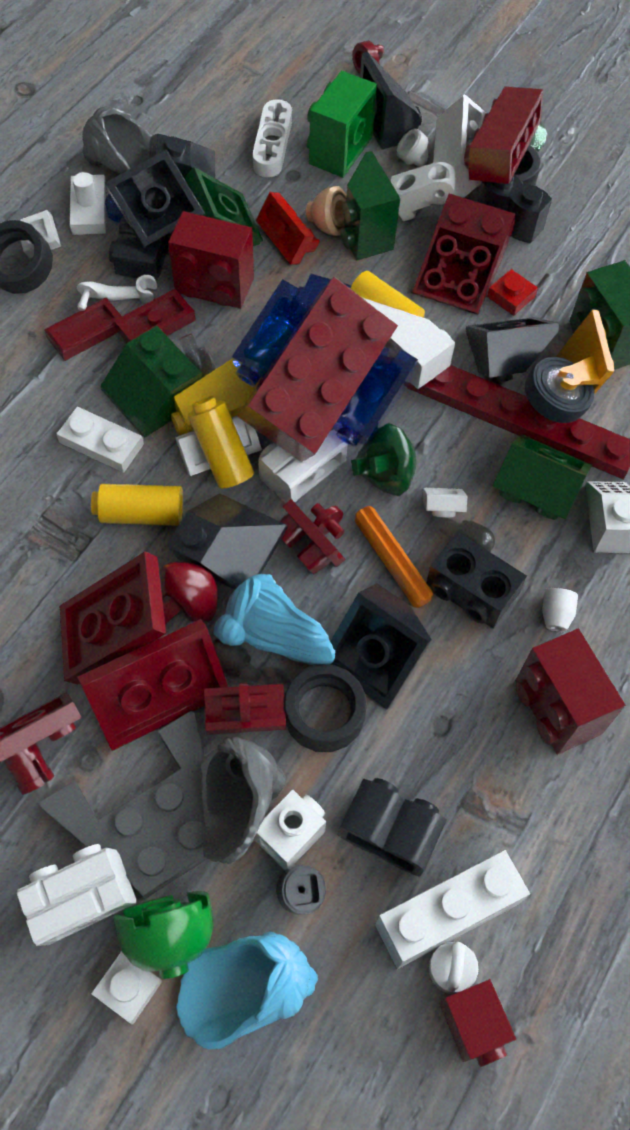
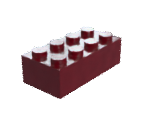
[237,277,398,462]

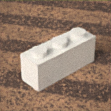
[433,94,486,198]
[375,850,530,969]

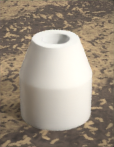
[542,588,578,632]

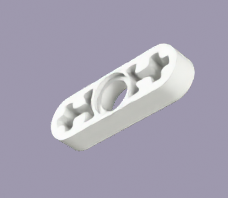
[253,99,292,177]

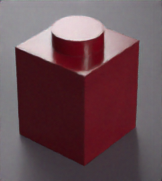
[439,979,517,1067]

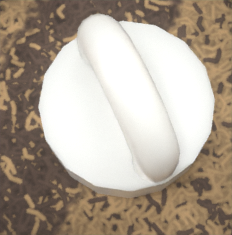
[397,129,428,167]
[429,942,478,994]

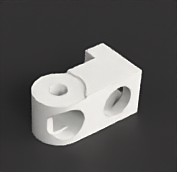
[391,162,456,222]

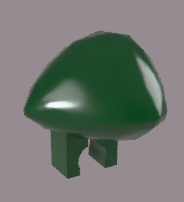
[351,423,417,496]

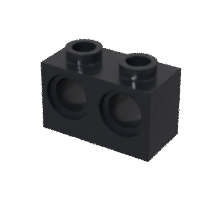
[426,532,527,629]

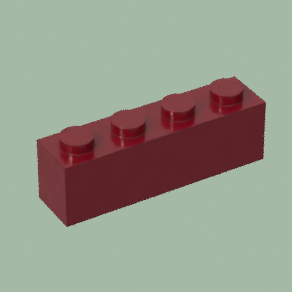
[464,86,543,184]

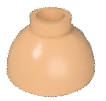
[306,186,346,236]

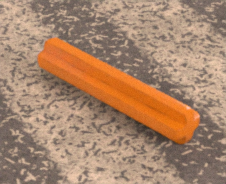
[355,506,433,608]

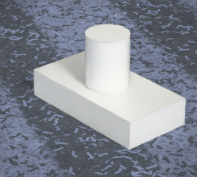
[70,172,106,235]

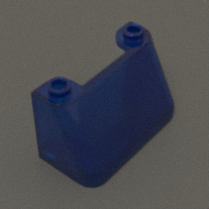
[232,279,418,447]

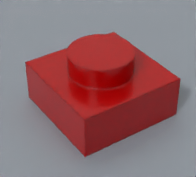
[487,269,538,316]

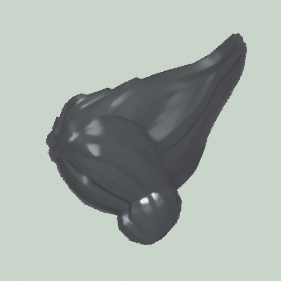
[82,106,154,174]
[200,737,286,864]

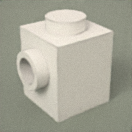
[254,790,326,870]

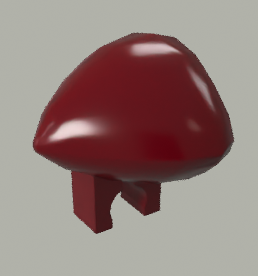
[159,562,218,625]

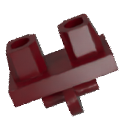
[280,499,346,574]
[204,682,286,735]

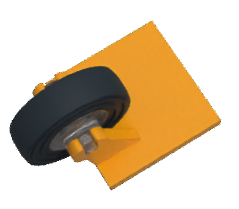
[525,310,614,423]

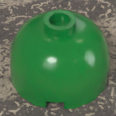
[113,891,214,979]

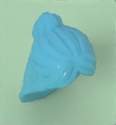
[213,574,335,666]
[176,931,318,1049]

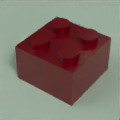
[168,211,254,309]
[515,628,626,755]

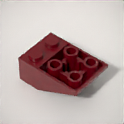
[412,193,515,315]

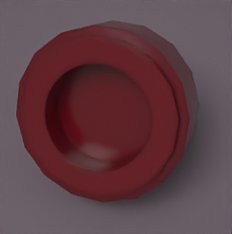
[352,41,385,74]

